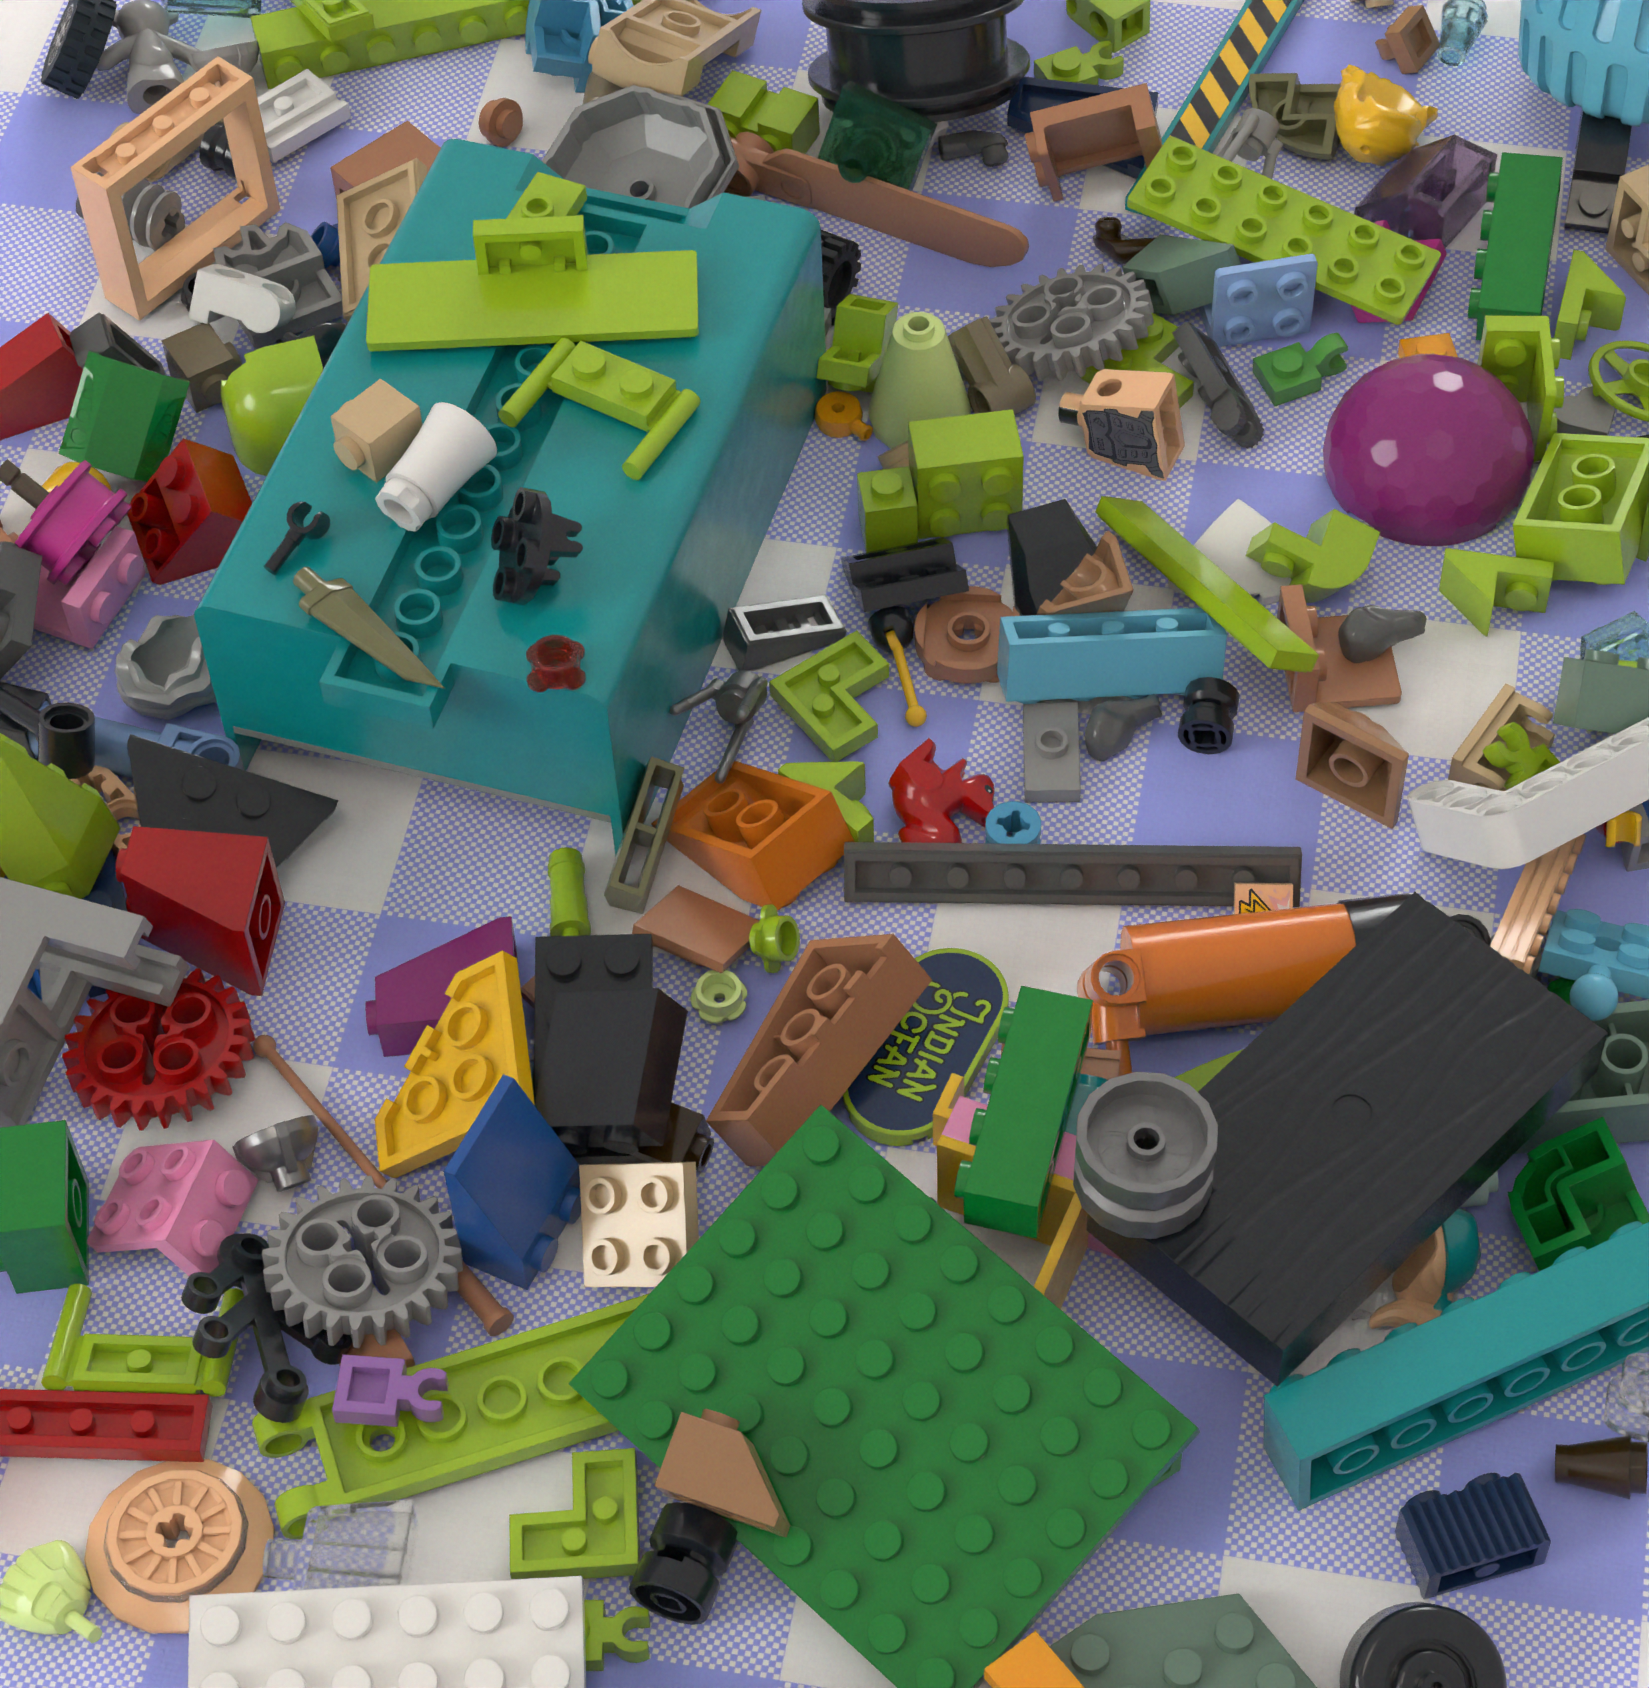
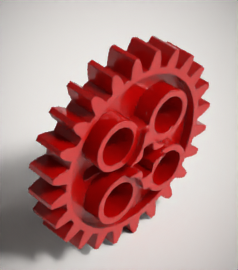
[62,968,255,1131]

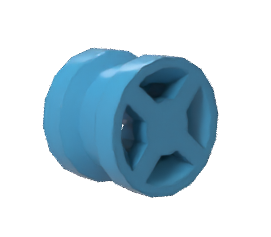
[985,801,1041,844]

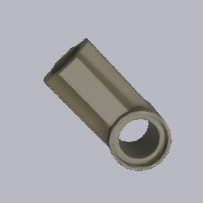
[948,316,1036,415]

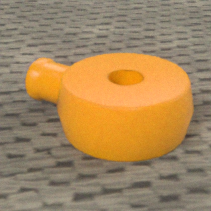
[814,391,873,441]

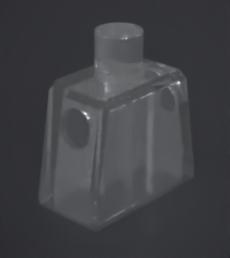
[263,1500,420,1590]

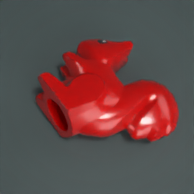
[888,738,994,843]

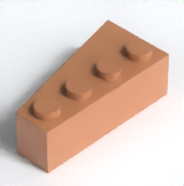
[706,934,932,1166]

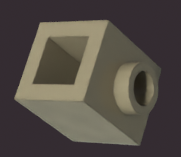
[161,323,242,413]

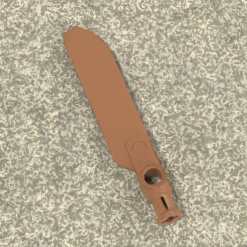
[724,132,1029,267]

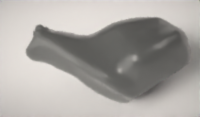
[1338,605,1427,663]
[1085,694,1162,762]

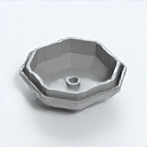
[542,85,739,208]

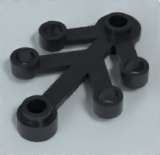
[181,1233,352,1423]

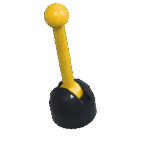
[868,606,927,727]

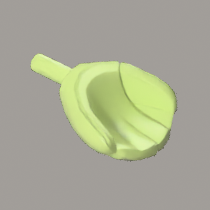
[0,1540,102,1643]

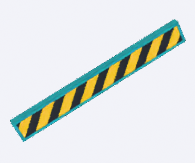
[1125,0,1304,218]

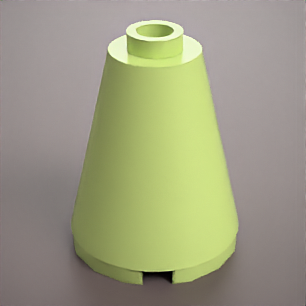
[868,312,971,449]

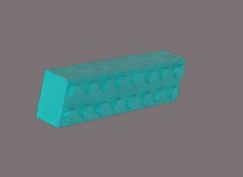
[1263,1221,1649,1511]

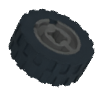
[41,0,117,99]

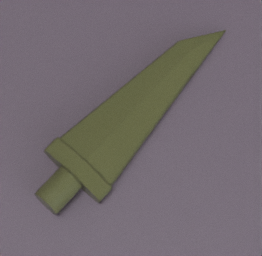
[293,567,444,688]

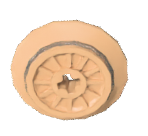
[84,1459,275,1634]

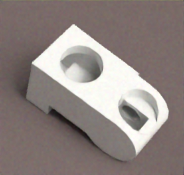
[188,263,296,333]

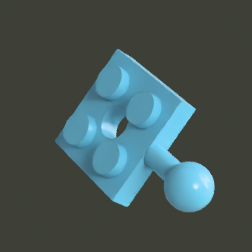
[1539,909,1649,1021]

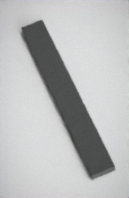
[844,842,1302,907]

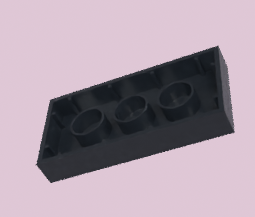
[1086,892,1608,1387]

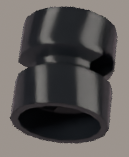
[629,1502,739,1625]

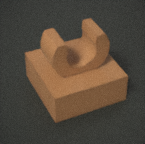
[1375,5,1440,74]

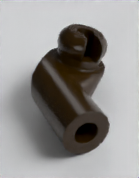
[1093,217,1156,264]

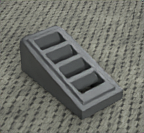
[70,312,165,375]
[723,595,847,671]

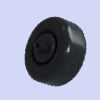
[1339,1602,1507,1688]

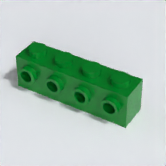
[1468,152,1563,340]
[954,986,1093,1239]

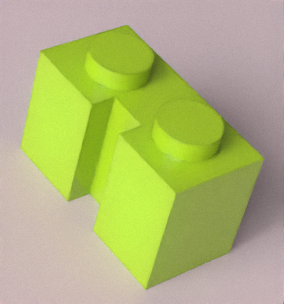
[707,70,820,154]

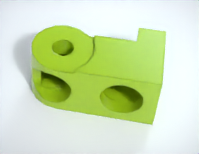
[1066,0,1150,53]

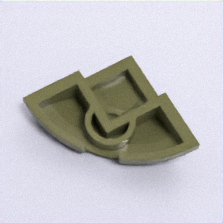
[1249,73,1341,160]

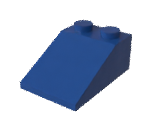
[443,1074,581,1290]

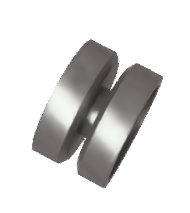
[1073,1072,1218,1239]

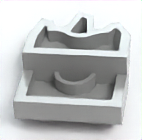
[213,222,343,349]

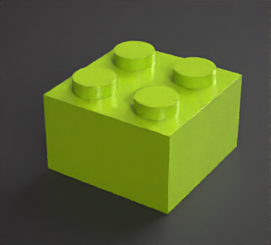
[908,409,1024,539]

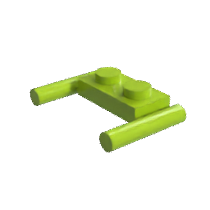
[498,338,701,480]
[41,1284,244,1397]

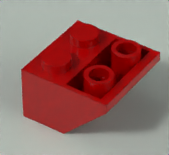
[127,438,252,585]

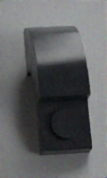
[1564,110,1632,234]

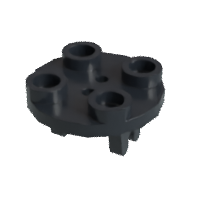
[491,487,583,605]

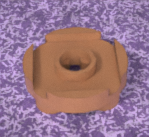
[915,586,1020,683]

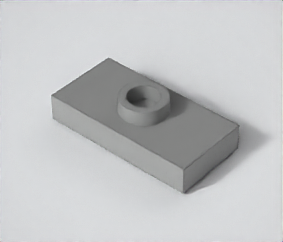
[1023,702,1081,802]

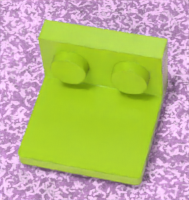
[1477,316,1564,462]

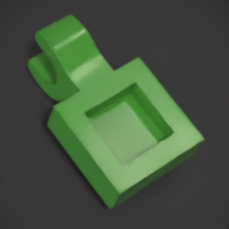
[1253,333,1348,406]

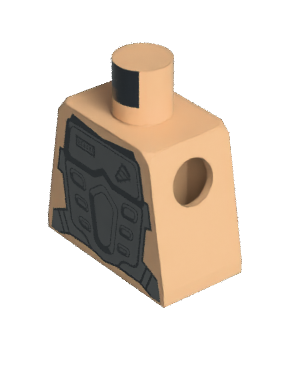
[1058,369,1185,481]

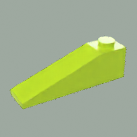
[0,733,121,899]

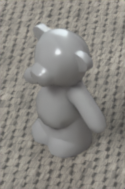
[96,0,201,114]

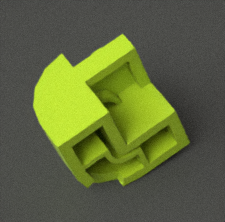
[220,336,323,476]

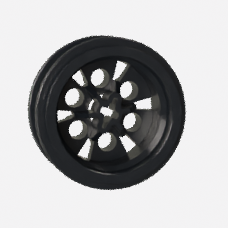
[802,0,1030,124]

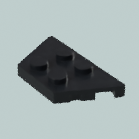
[127,734,338,868]

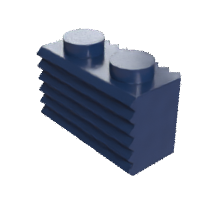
[1395,1473,1551,1599]

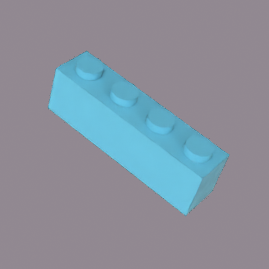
[997,608,1227,704]

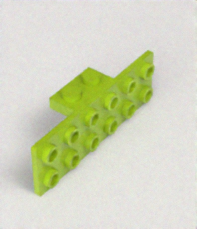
[1127,136,1441,325]
[366,215,699,351]

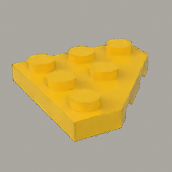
[375,950,535,1178]

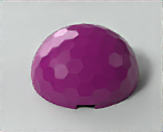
[1323,354,1535,546]

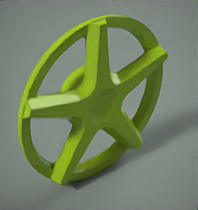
[1588,341,1649,422]

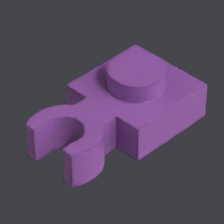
[332,1354,449,1427]

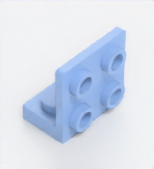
[1198,254,1318,347]

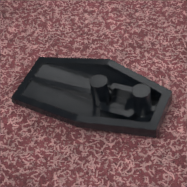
[1006,499,1097,616]

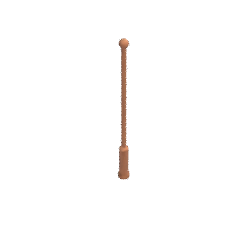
[253,1035,514,1336]

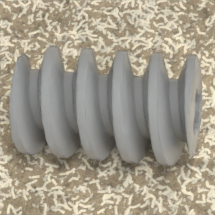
[76,172,185,251]

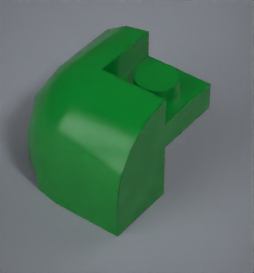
[1508,1117,1649,1271]

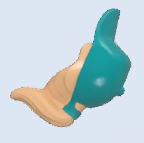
[1369,1208,1481,1329]

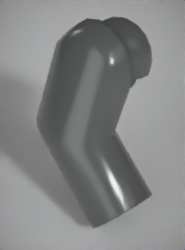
[938,130,1009,167]

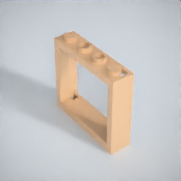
[70,56,280,321]

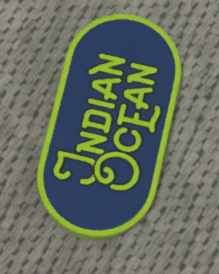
[843,948,1009,1146]

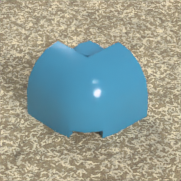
[525,0,634,93]

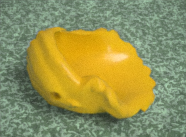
[1334,64,1438,166]

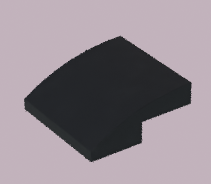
[841,537,969,612]

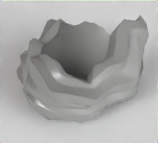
[115,615,217,720]

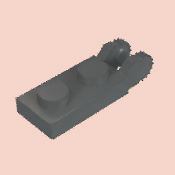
[1172,322,1265,449]

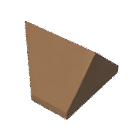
[1037,531,1134,615]

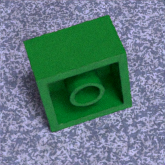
[0,1120,89,1294]

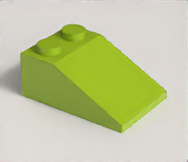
[1513,433,1649,585]

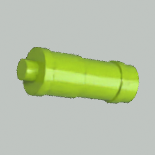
[547,847,591,936]

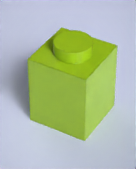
[857,466,918,552]

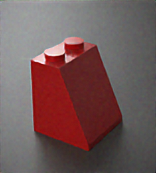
[116,826,285,996]

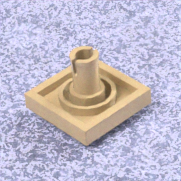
[579,1162,699,1287]

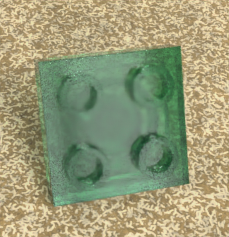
[818,81,937,191]

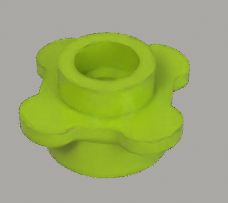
[749,904,800,973]

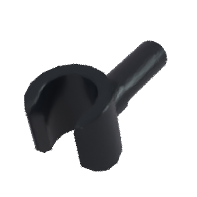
[264,501,330,575]

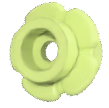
[691,970,747,1024]

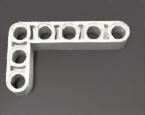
[1407,717,1649,869]

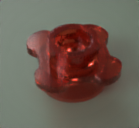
[526,635,586,692]

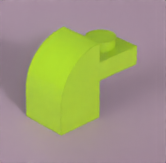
[816,294,899,393]
[1245,509,1380,603]

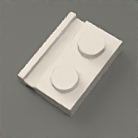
[257,69,351,163]

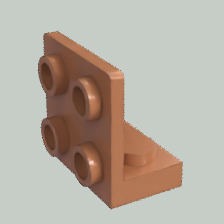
[1277,584,1402,712]

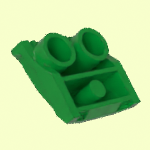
[58,350,190,482]

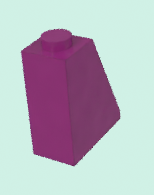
[365,916,518,1057]

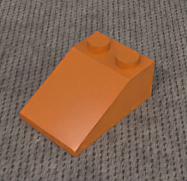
[651,760,855,911]

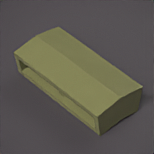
[604,756,684,914]

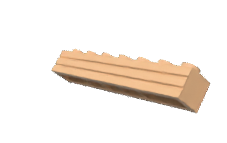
[1490,834,1586,975]

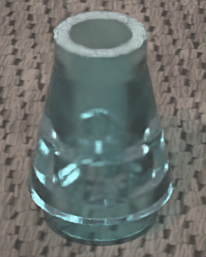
[1437,0,1488,66]

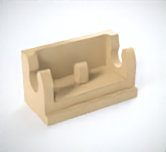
[1448,684,1555,791]

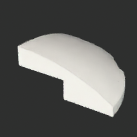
[1168,499,1291,605]

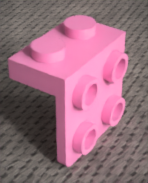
[34,526,146,649]
[87,1140,259,1276]

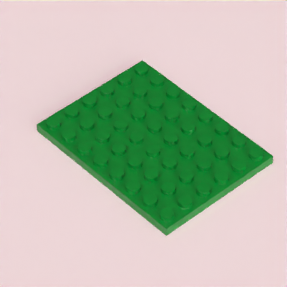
[568,1105,1200,1688]

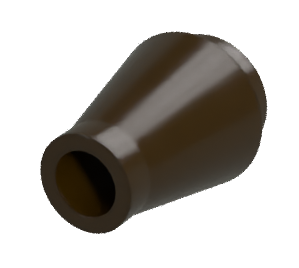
[1555,1435,1648,1499]

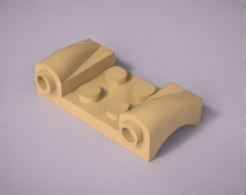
[588,0,761,96]

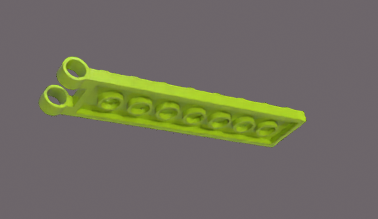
[252,1293,650,1539]

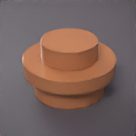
[478,98,523,147]

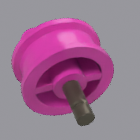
[0,459,132,585]

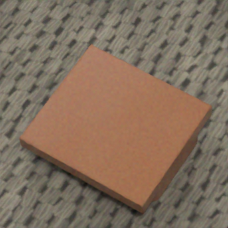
[632,885,760,973]

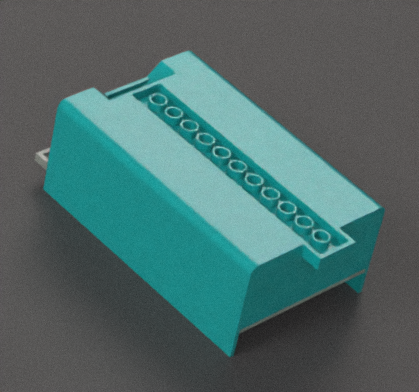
[194,139,832,857]

